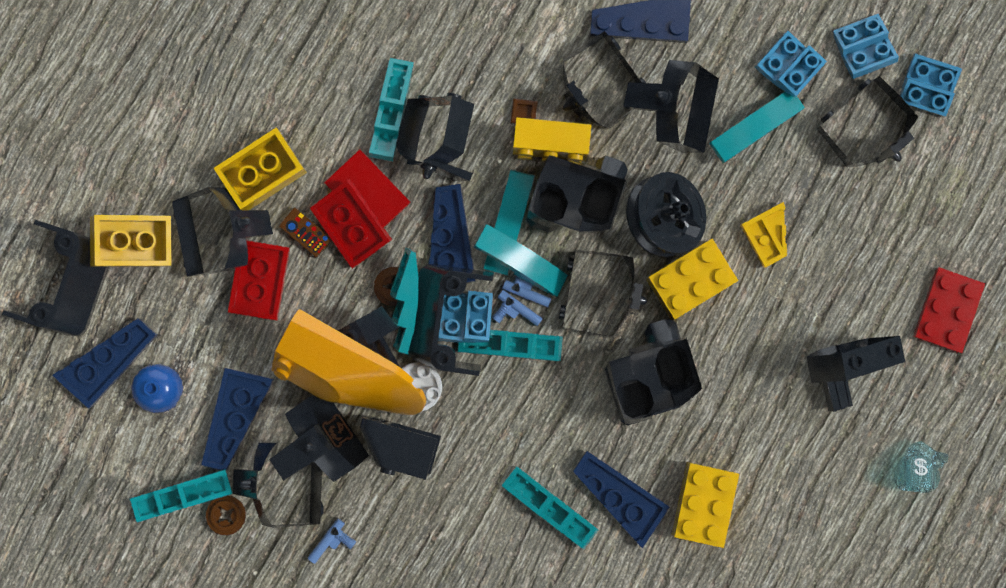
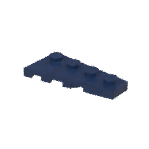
[590,0,691,43]
[429,184,476,283]
[52,318,158,409]
[201,368,274,470]
[573,450,670,548]

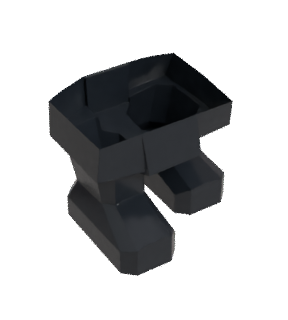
[526,155,628,234]
[604,318,702,426]

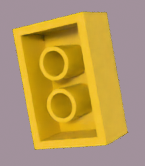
[513,117,591,162]
[214,128,307,210]
[90,215,171,267]
[646,238,738,320]
[671,462,739,548]

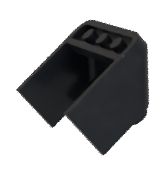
[2,220,109,336]
[408,264,494,376]
[360,416,441,480]

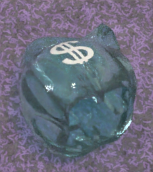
[894,441,949,493]

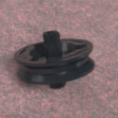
[626,172,707,257]

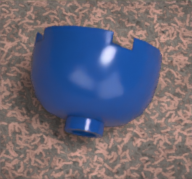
[131,364,183,413]

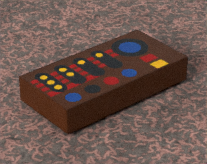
[279,207,332,258]

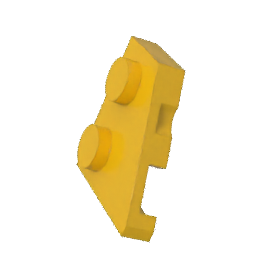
[740,202,787,268]

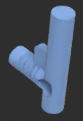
[502,276,551,307]
[492,290,543,326]
[308,518,356,564]

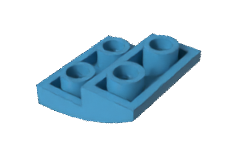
[833,14,899,79]
[754,31,827,97]
[900,53,962,117]
[438,291,493,343]

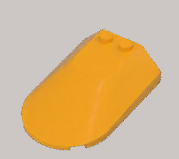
[271,309,426,415]

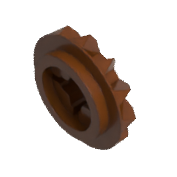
[374,267,399,306]
[206,495,246,535]

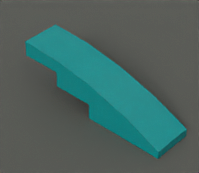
[369,58,414,162]
[709,92,805,163]
[484,169,534,275]
[474,224,568,297]
[390,247,418,354]
[458,330,563,361]
[502,466,599,549]
[130,470,233,522]

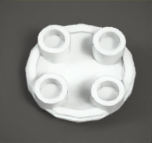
[402,362,443,411]

